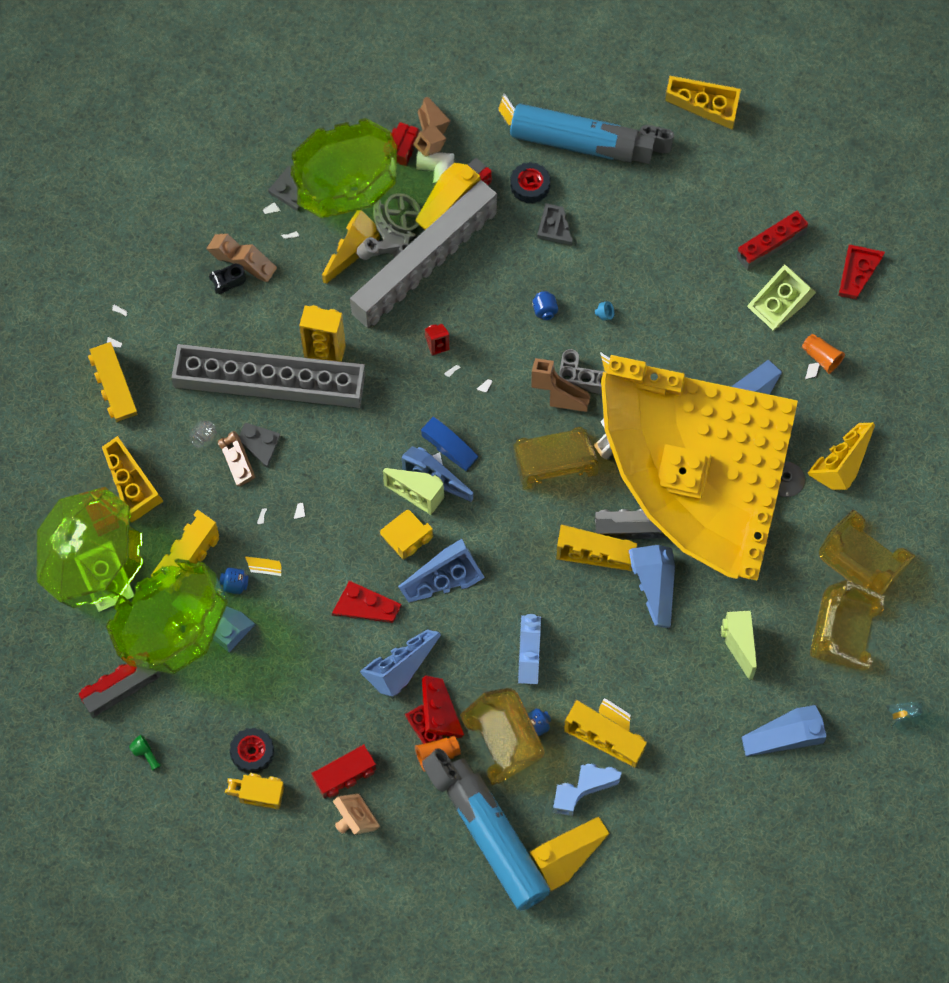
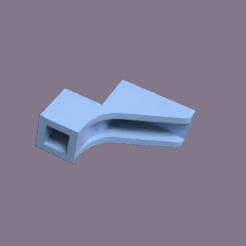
[518,614,541,684]
[553,764,621,816]

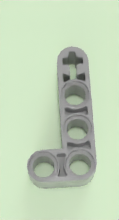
[559,349,604,394]

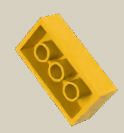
[299,305,346,362]

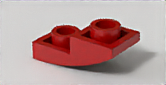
[404,704,443,744]

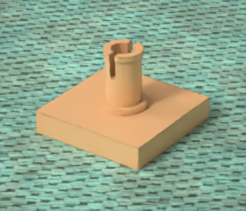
[333,794,380,834]

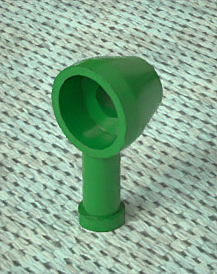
[129,734,161,771]

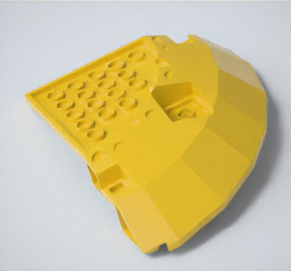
[601,355,798,581]

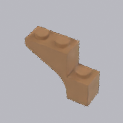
[414,97,450,157]
[206,234,277,282]
[531,358,590,412]

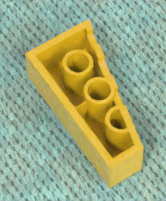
[665,76,741,130]
[88,342,138,422]
[102,436,163,523]
[151,510,219,594]
[556,525,637,571]
[564,700,647,768]

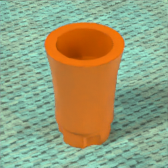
[802,334,845,374]
[415,736,461,772]

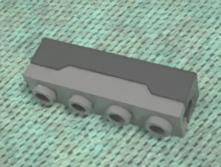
[595,509,668,540]

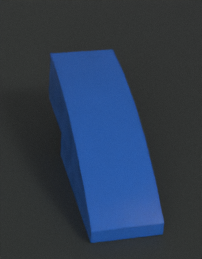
[421,416,478,471]

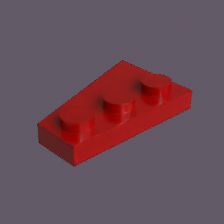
[838,244,885,299]
[332,581,402,623]
[422,675,464,738]

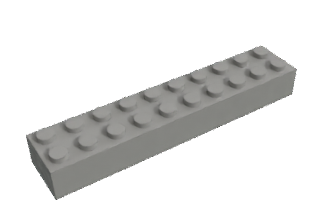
[350,180,497,328]
[172,344,365,408]

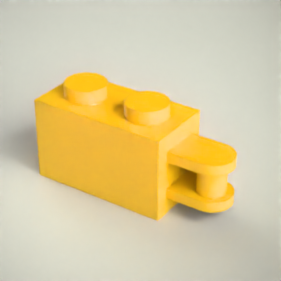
[225,773,284,810]

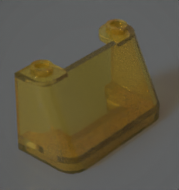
[513,427,598,490]
[819,509,915,599]
[810,580,885,671]
[460,688,545,785]

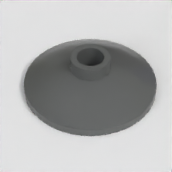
[778,462,805,497]

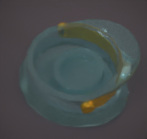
[886,702,923,726]

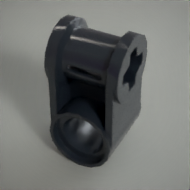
[209,263,246,294]

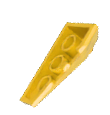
[416,163,480,230]
[322,208,380,284]
[808,422,875,490]
[530,817,609,892]

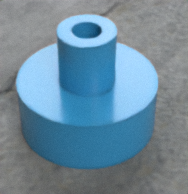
[595,301,614,321]

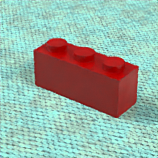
[311,744,376,798]

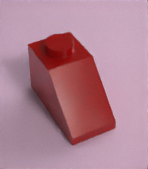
[425,324,450,355]

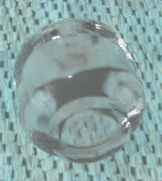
[189,420,217,448]

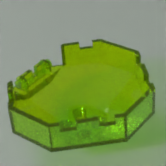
[291,118,397,219]
[37,487,142,608]
[106,559,228,674]

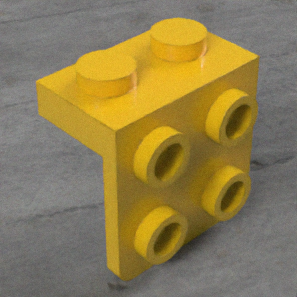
[380,510,433,560]

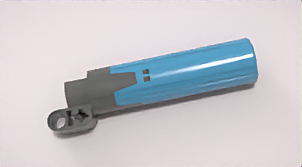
[510,103,674,164]
[422,748,551,911]

